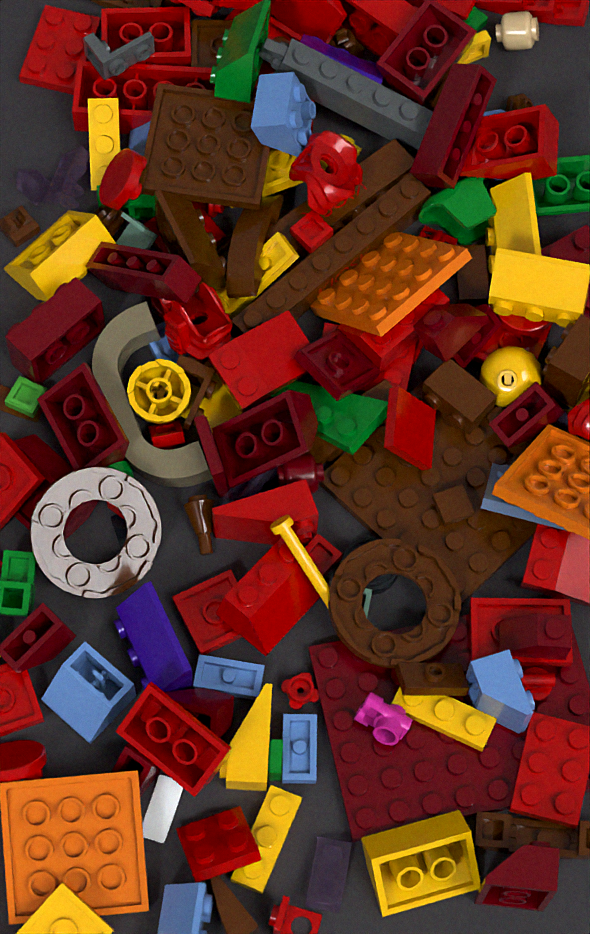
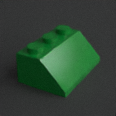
[210,0,271,103]
[532,155,590,216]

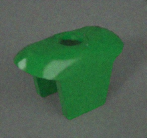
[419,177,496,245]

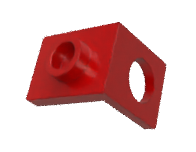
[268,895,322,934]

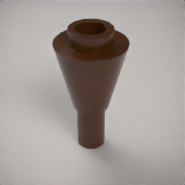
[183,495,215,556]

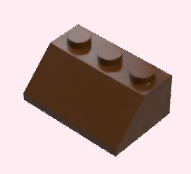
[154,190,227,293]

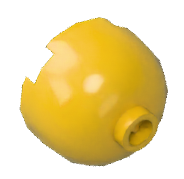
[479,346,543,408]
[127,359,191,424]

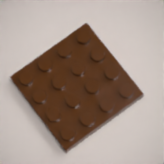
[139,83,271,211]

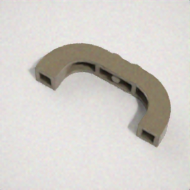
[92,301,213,487]

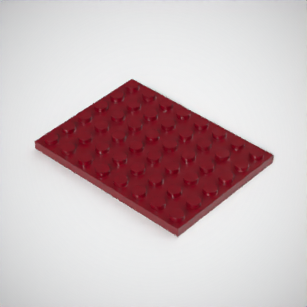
[308,596,590,843]

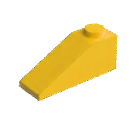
[220,683,272,791]

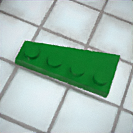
[260,381,388,455]

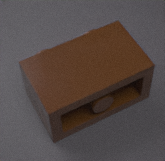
[421,359,497,435]

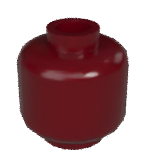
[276,453,325,494]

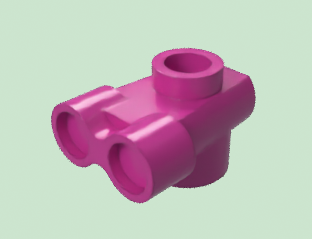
[354,692,413,745]

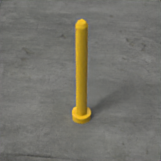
[270,515,330,608]

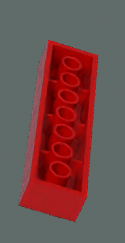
[72,61,313,134]

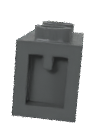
[83,32,155,80]

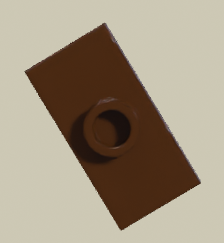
[395,662,469,696]

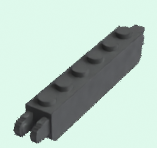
[258,38,433,154]

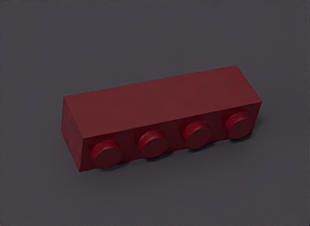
[409,64,497,189]
[86,241,202,304]

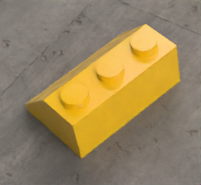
[485,173,542,274]
[3,210,116,302]
[488,247,590,328]
[361,810,481,917]

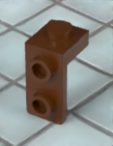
[176,354,217,434]

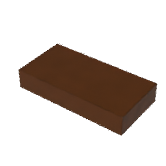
[456,244,489,304]

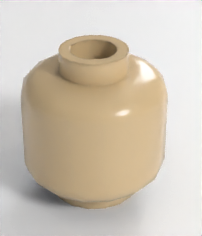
[496,11,539,51]

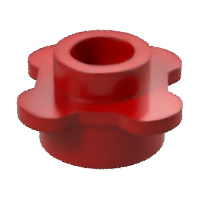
[281,672,319,710]

